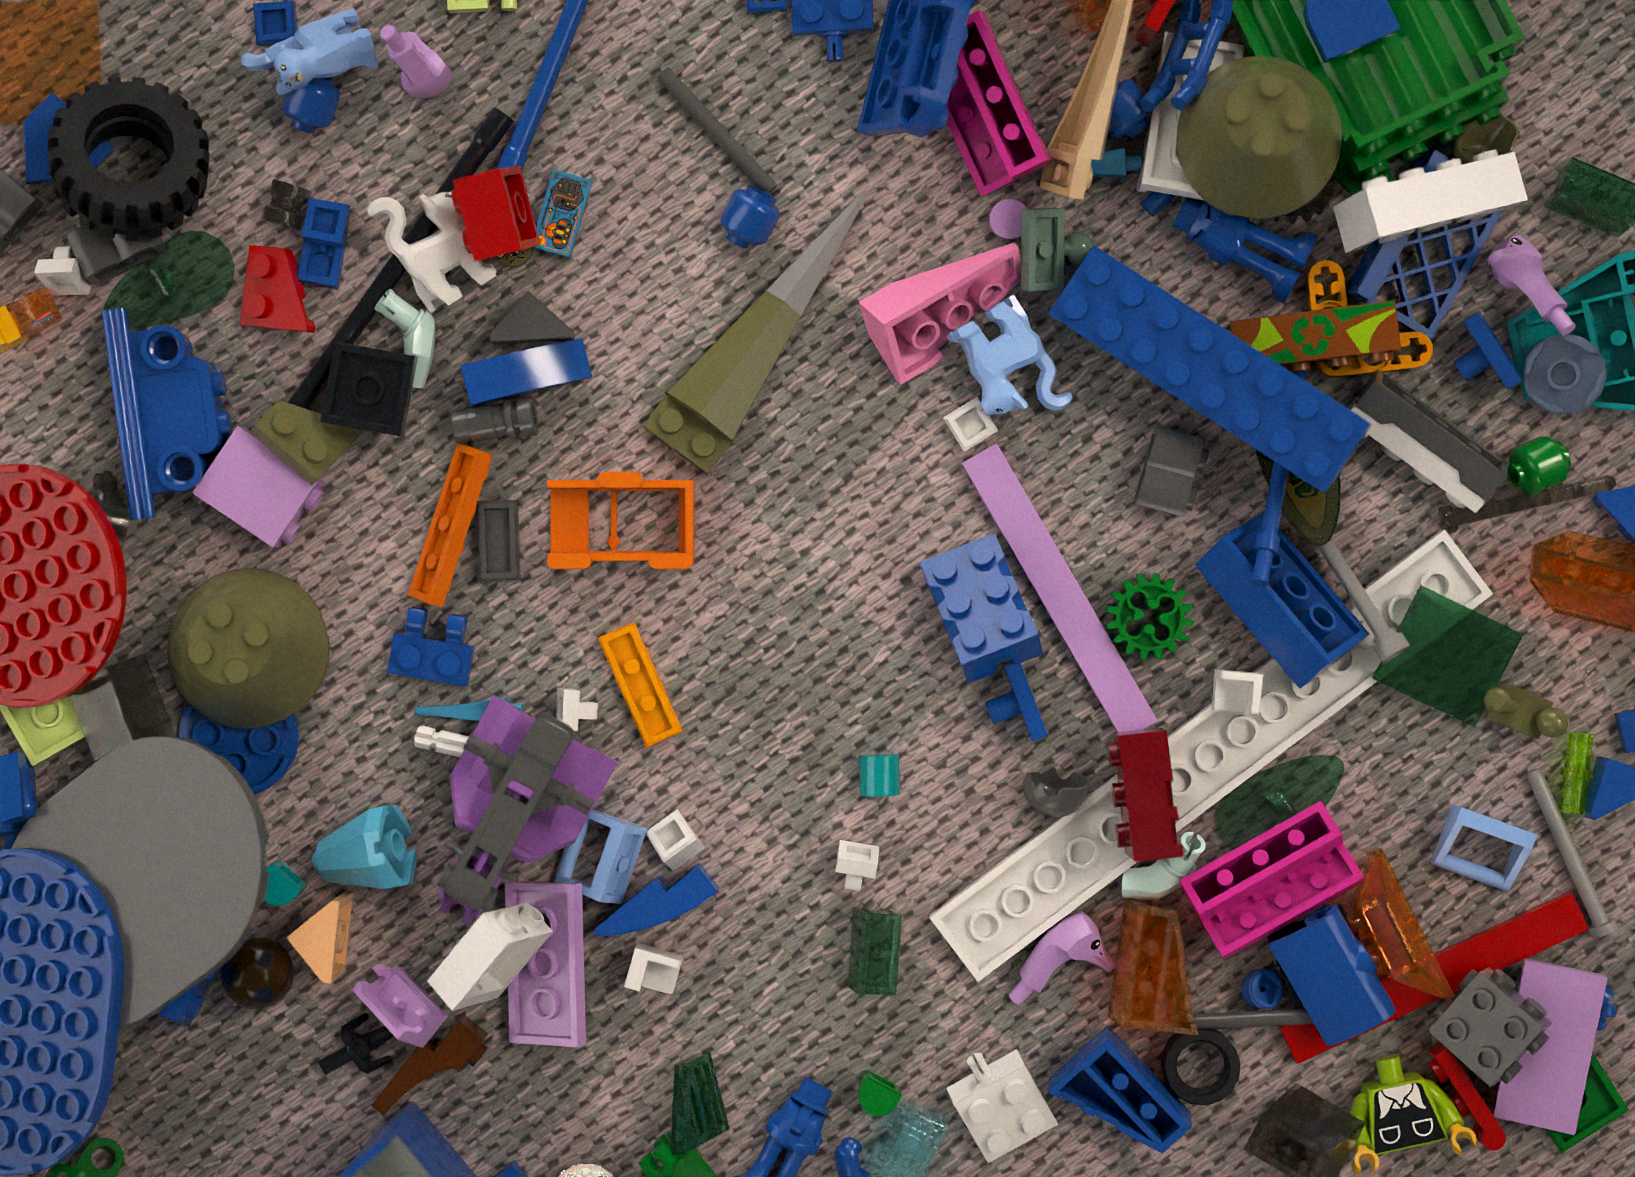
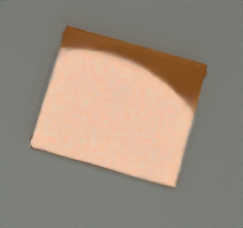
[0,0,102,125]

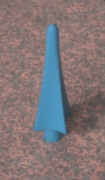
[1034,147,1142,179]
[414,697,525,722]

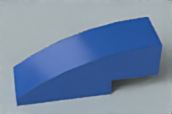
[460,338,592,407]
[593,862,719,937]

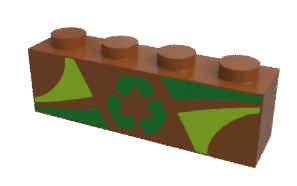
[1230,300,1401,372]

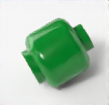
[1507,436,1571,495]

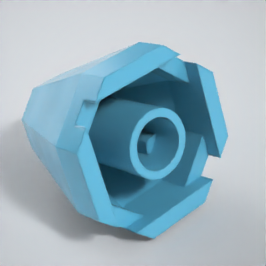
[312,805,417,889]

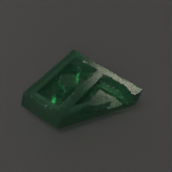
[670,1052,730,1155]

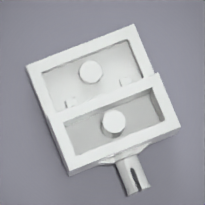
[947,1049,1058,1163]

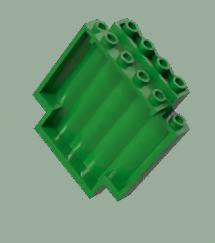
[1230,0,1524,180]

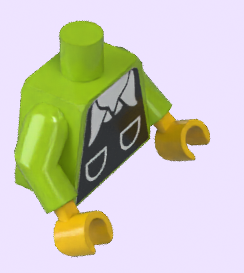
[1346,1054,1477,1175]

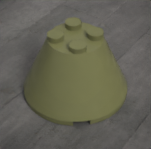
[1176,56,1342,220]
[167,568,330,729]

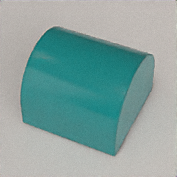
[859,754,900,797]
[264,860,307,906]

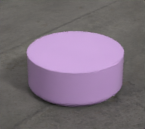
[989,199,1027,241]

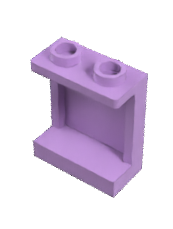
[192,426,325,548]

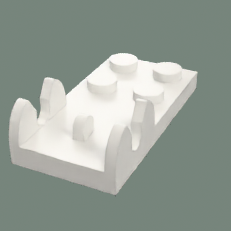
[1137,32,1244,200]

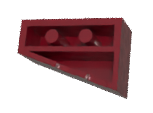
[1107,728,1184,862]

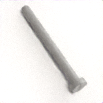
[1527,769,1619,939]

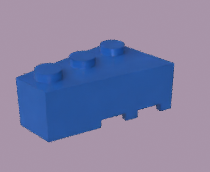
[1048,1025,1192,1153]

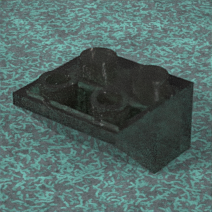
[1244,1083,1366,1177]

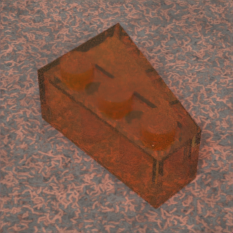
[1107,898,1198,1036]

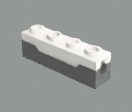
[1348,369,1508,513]

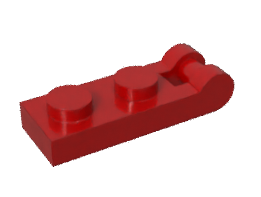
[1426,1041,1506,1151]

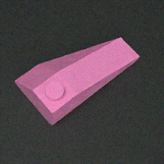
[859,243,1021,385]

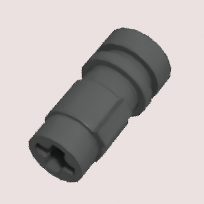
[451,396,539,445]

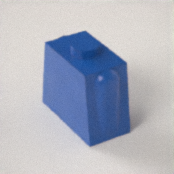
[0,751,38,838]

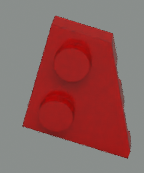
[240,245,315,333]

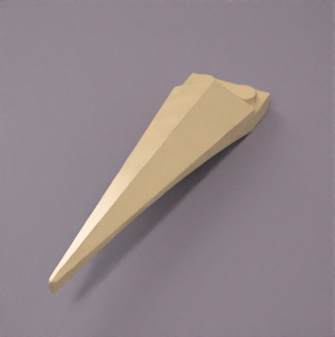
[1039,0,1135,200]

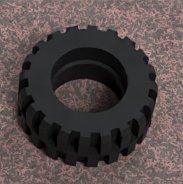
[48,76,210,241]

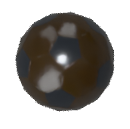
[221,937,295,1009]

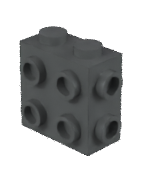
[1428,967,1552,1088]

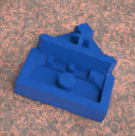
[23,92,115,184]

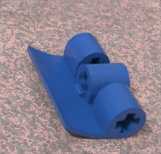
[1269,904,1396,1046]

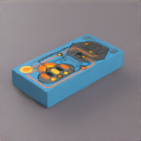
[533,169,593,259]

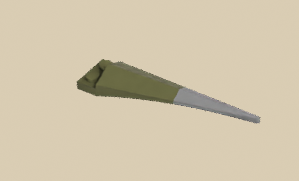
[643,190,867,475]

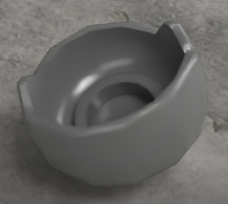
[1023,767,1089,817]

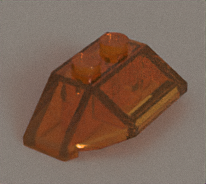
[1530,530,1635,632]
[1349,848,1455,1000]

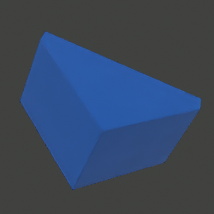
[1580,756,1635,820]

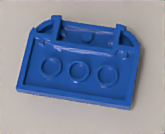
[857,0,976,138]

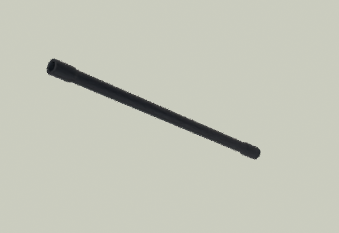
[287,107,514,409]

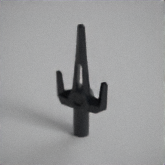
[319,1013,394,1075]

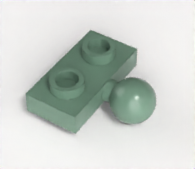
[1021,208,1094,291]

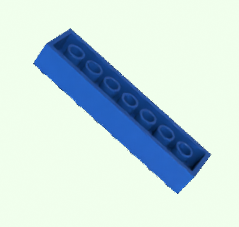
[1049,245,1372,494]

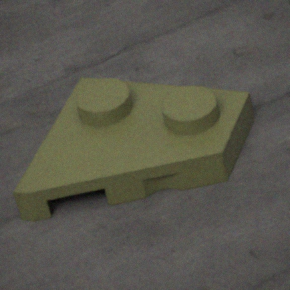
[250,400,363,486]

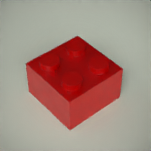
[451,166,541,261]

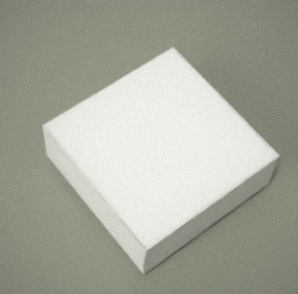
[943,396,998,452]

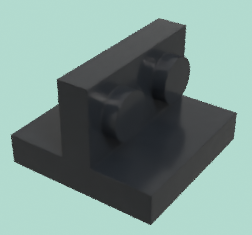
[320,341,418,437]

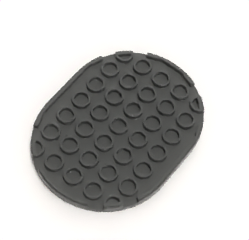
[11,737,269,1027]

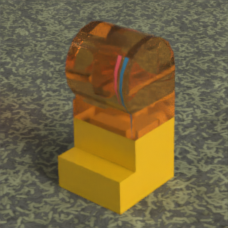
[0,288,62,354]

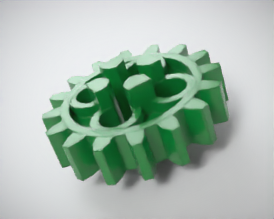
[1105,573,1194,660]

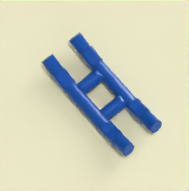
[1139,0,1233,112]

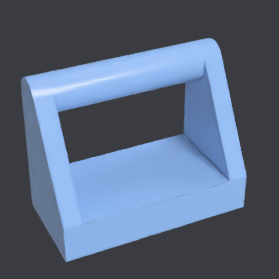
[1431,804,1537,892]
[553,809,647,904]

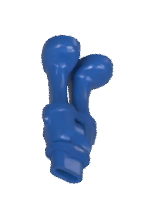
[1172,198,1318,304]
[734,1077,833,1177]

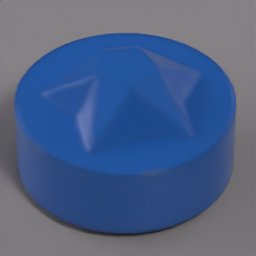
[1241,969,1283,1009]

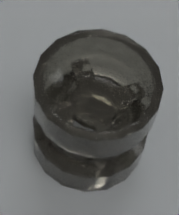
[261,179,312,231]

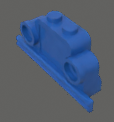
[101,308,232,521]

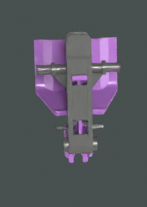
[437,695,618,925]

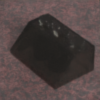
[70,653,176,762]

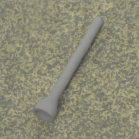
[1317,538,1410,663]

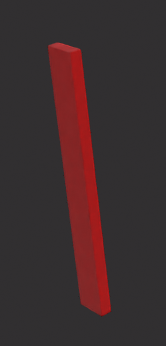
[1278,892,1589,1064]

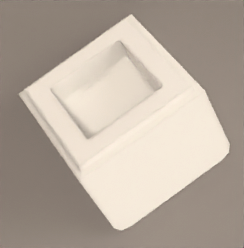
[646,809,705,871]

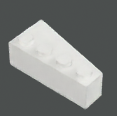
[1333,150,1527,253]

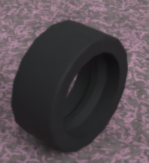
[1161,1025,1240,1106]

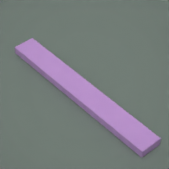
[961,443,1158,732]

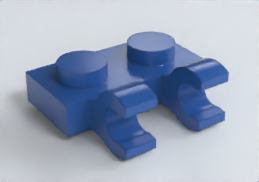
[387,607,475,686]

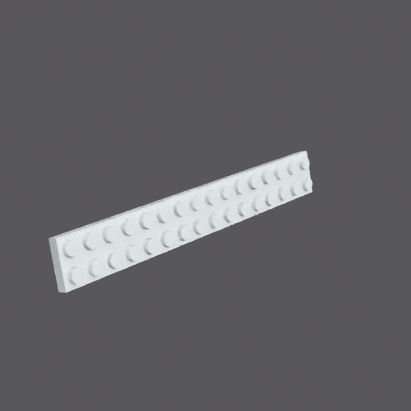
[929,530,1493,982]

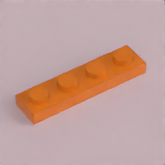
[407,443,493,608]

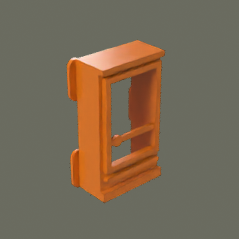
[547,472,695,569]

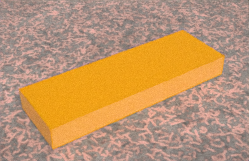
[598,622,683,748]

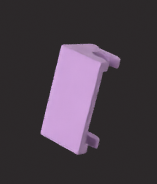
[352,964,448,1048]

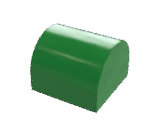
[858,1070,902,1116]

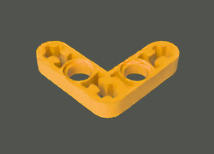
[1305,260,1433,377]

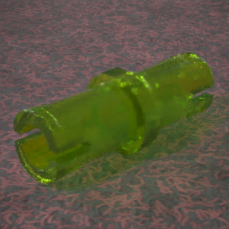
[1559,732,1594,815]

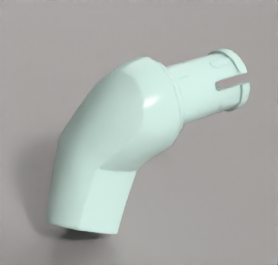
[374,289,435,388]
[1122,832,1206,900]

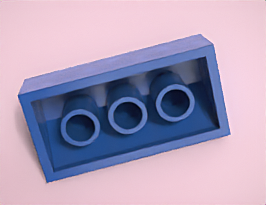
[1195,512,1370,689]

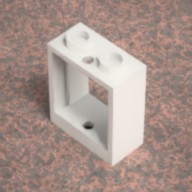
[427,903,553,1011]

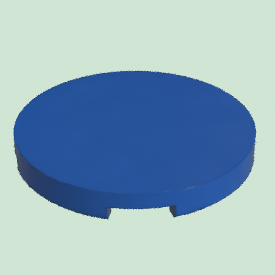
[178,703,299,794]

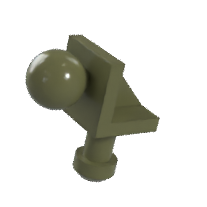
[1484,682,1568,740]

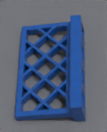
[1346,150,1503,340]

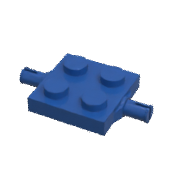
[791,0,874,62]

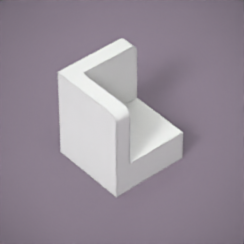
[1211,669,1263,715]
[624,943,684,994]

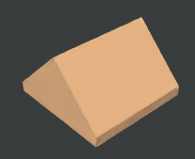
[286,891,353,984]

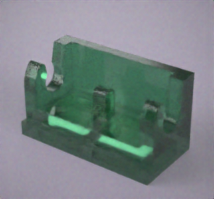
[1544,157,1635,238]
[847,907,902,995]

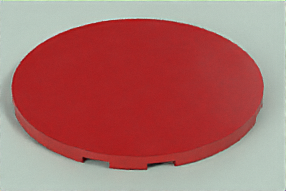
[0,464,127,708]

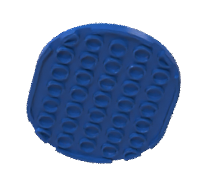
[0,848,124,1177]

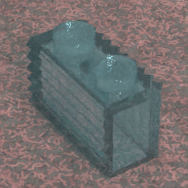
[866,1098,949,1177]

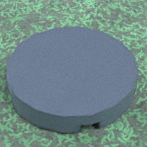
[1522,334,1607,415]

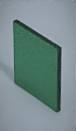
[1372,585,1523,727]

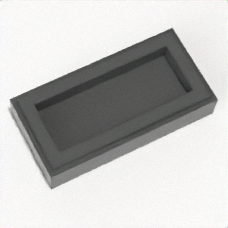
[477,500,521,581]

